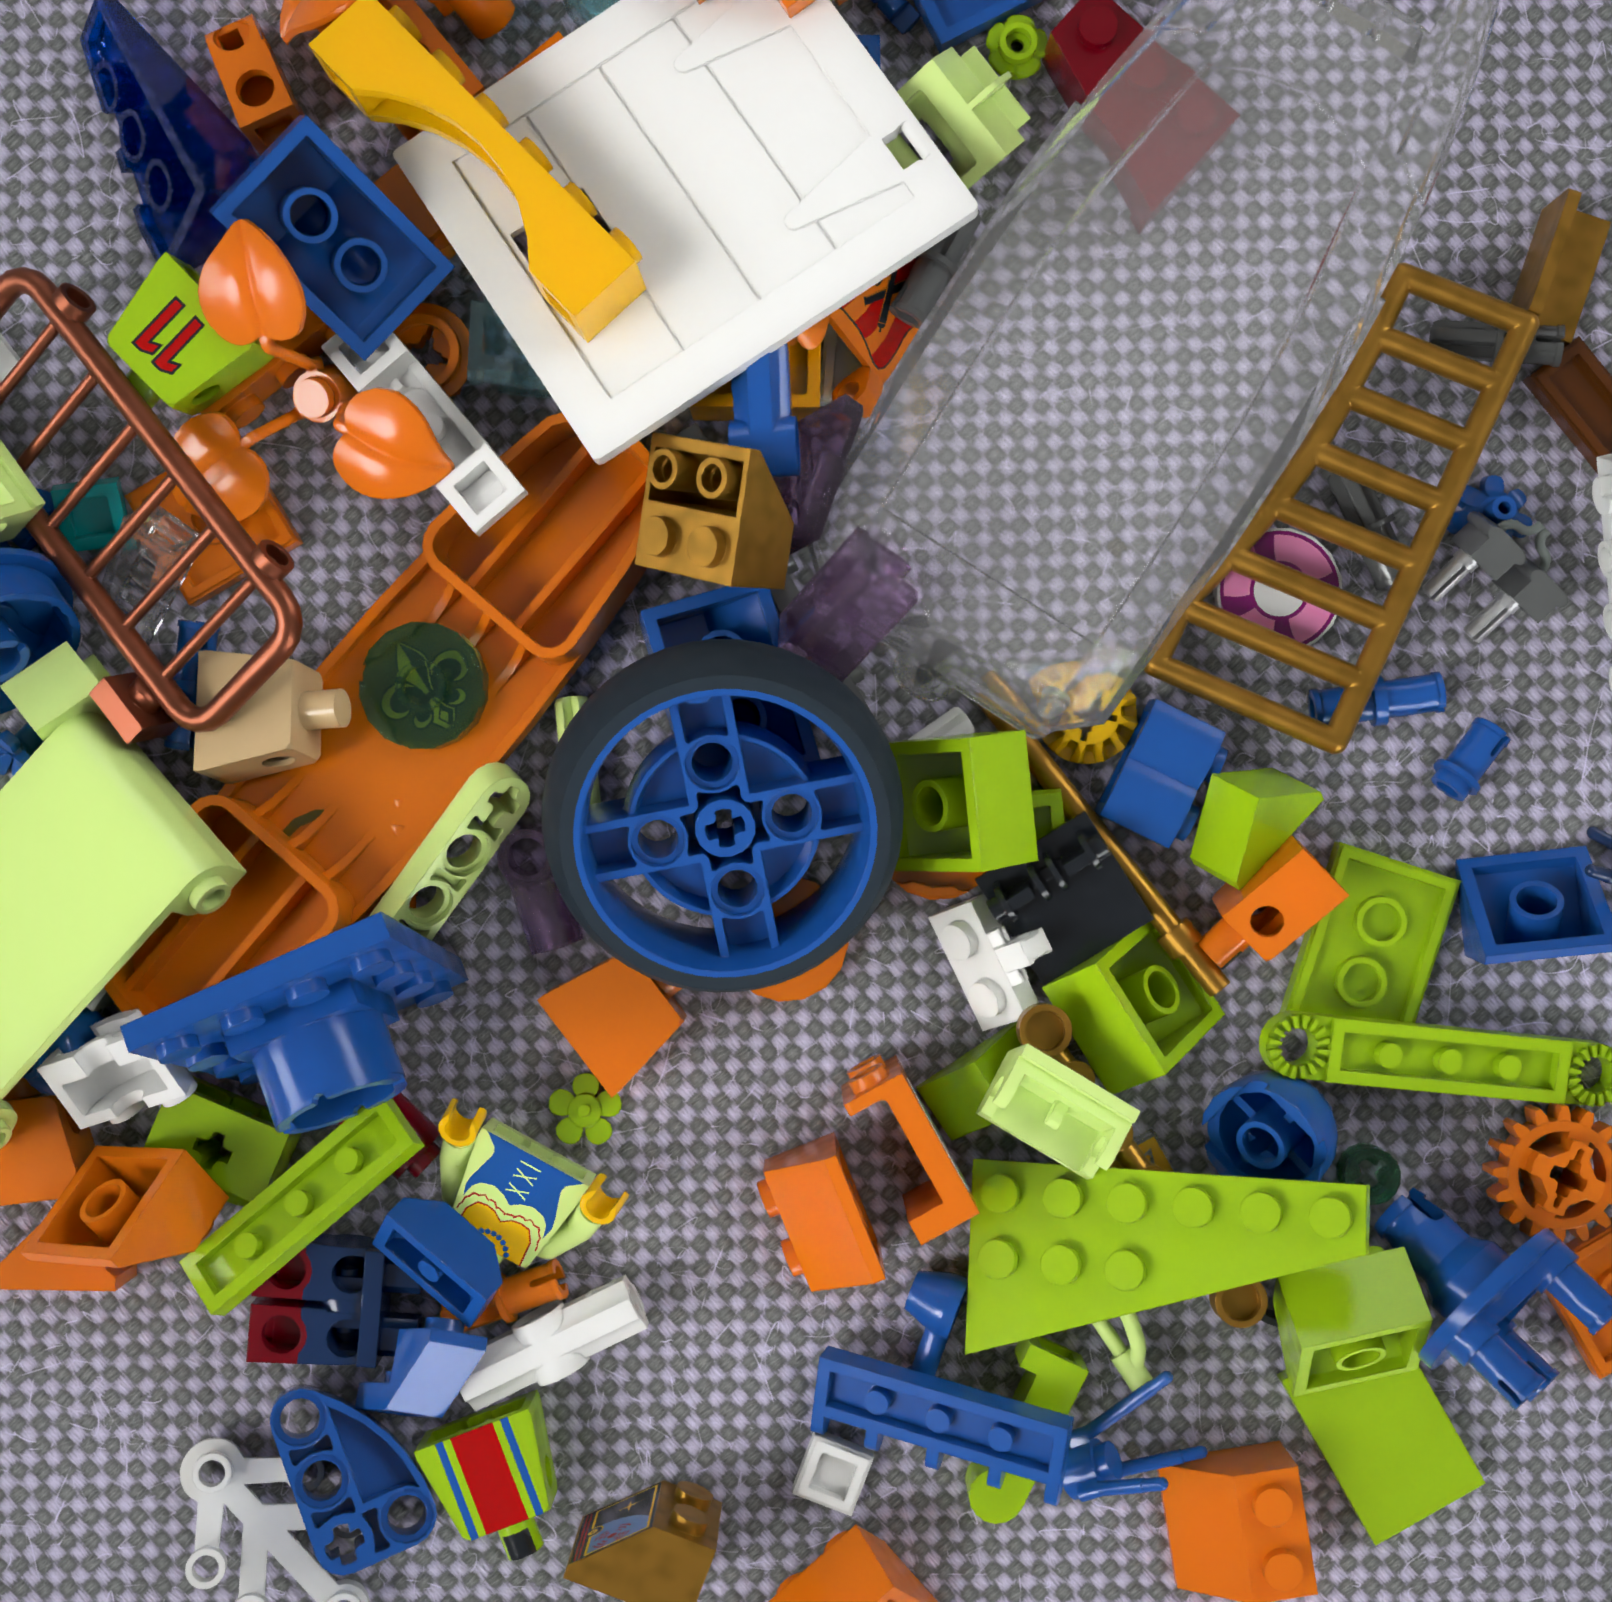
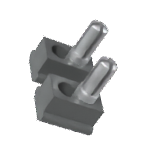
[1422,511,1568,643]

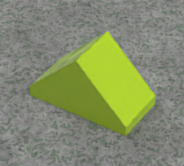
[1190,768,1324,890]
[916,1021,1022,1141]

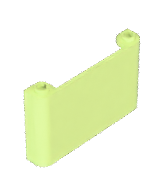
[0,712,247,1149]

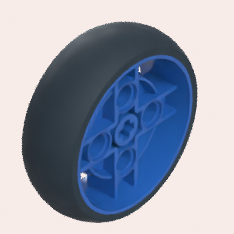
[541,639,904,993]

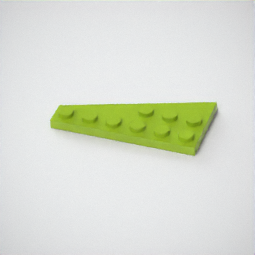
[965,1158,1370,1355]

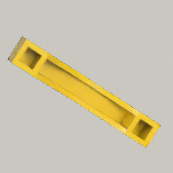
[308,0,647,343]

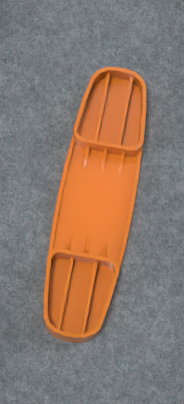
[104,412,650,1016]

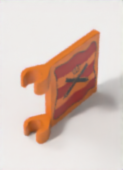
[787,258,955,418]

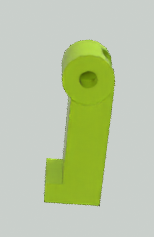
[965,1336,1089,1524]

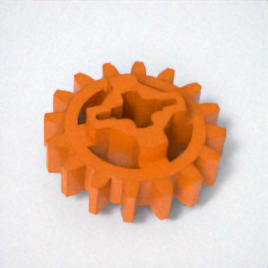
[1482,1103,1612,1242]

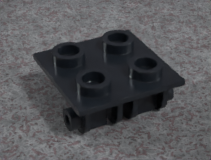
[975,810,1154,985]

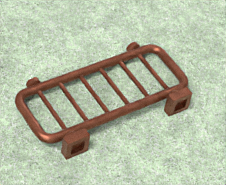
[0,267,303,745]

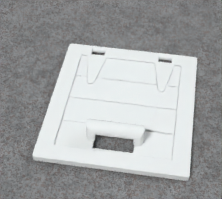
[393,0,978,465]

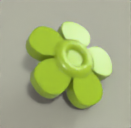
[549,1073,622,1145]

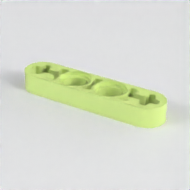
[369,762,530,941]

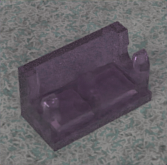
[778,526,918,682]

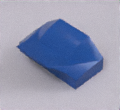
[372,1197,503,1328]

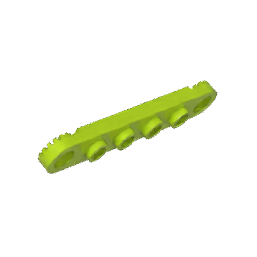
[1259,1010,1612,1107]

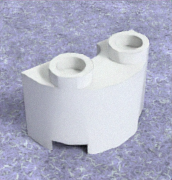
[37,1009,198,1129]

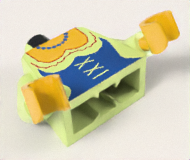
[438,1098,629,1268]

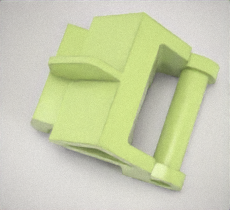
[886,45,1031,189]

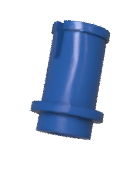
[1431,717,1511,801]

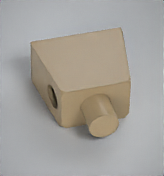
[193,650,351,784]

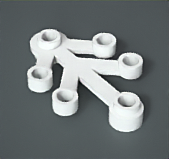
[180,1437,370,1602]

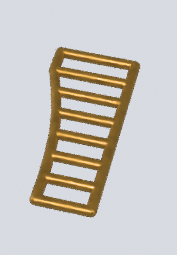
[1142,263,1539,754]

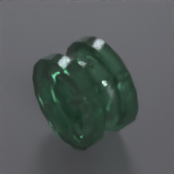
[1336,1143,1401,1205]

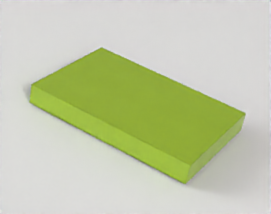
[1279,841,1461,1030]
[1276,1366,1486,1546]

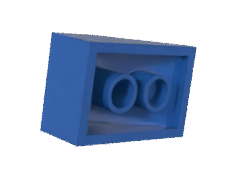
[208,115,455,361]

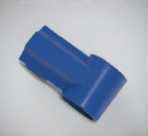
[728,343,801,477]

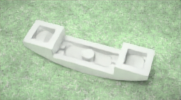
[321,332,529,536]

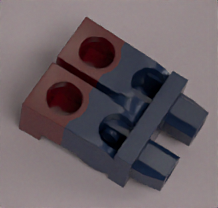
[246,1233,423,1368]

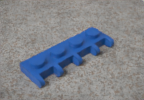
[810,1346,1074,1506]

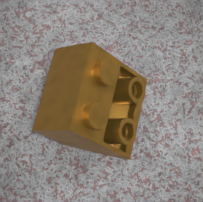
[635,432,794,589]

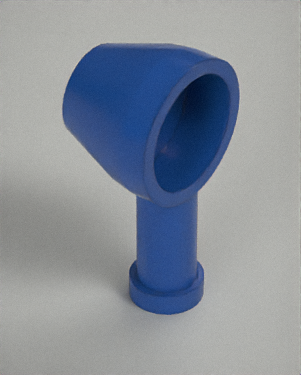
[904,1270,968,1377]

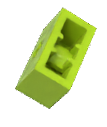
[144,1075,302,1207]

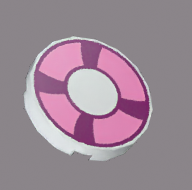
[1213,528,1342,655]

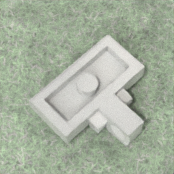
[928,893,1053,1031]

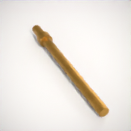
[971,681,1230,997]

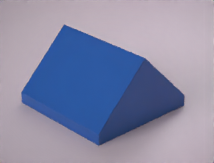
[1455,846,1612,965]

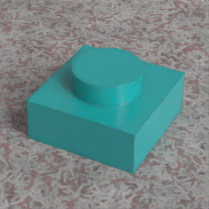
[50,476,133,552]

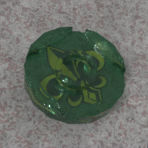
[359,622,489,749]

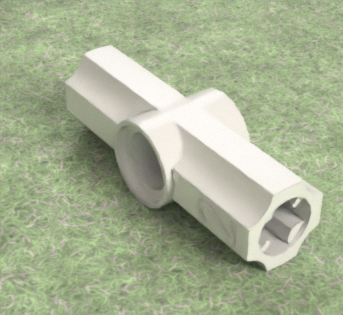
[460,1274,649,1411]

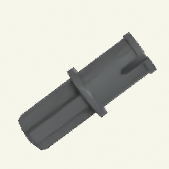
[889,210,981,329]
[1429,320,1566,367]
[1328,473,1399,591]

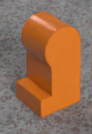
[205,14,305,156]

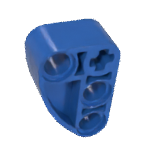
[270,1384,437,1576]

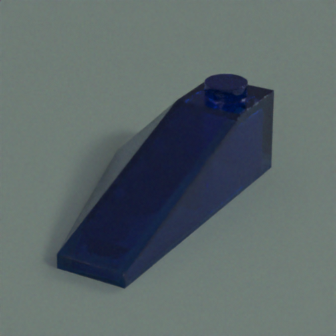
[80,0,258,269]

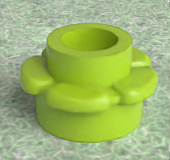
[986,15,1048,80]

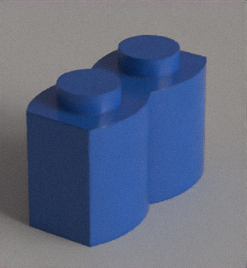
[1094,699,1228,848]

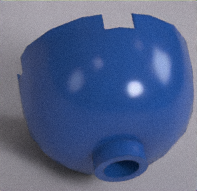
[1202,1070,1338,1181]

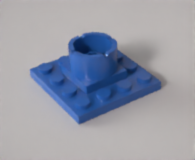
[120,912,469,1134]

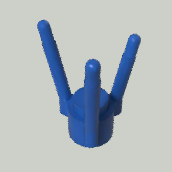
[1063,1371,1208,1502]

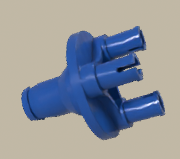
[1374,1187,1612,1410]

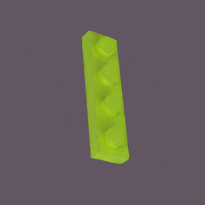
[179,1099,424,1316]

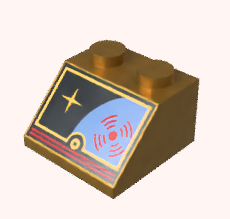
[563,1480,722,1602]

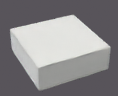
[792,1432,874,1516]

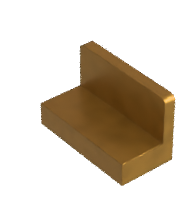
[1511,188,1612,347]

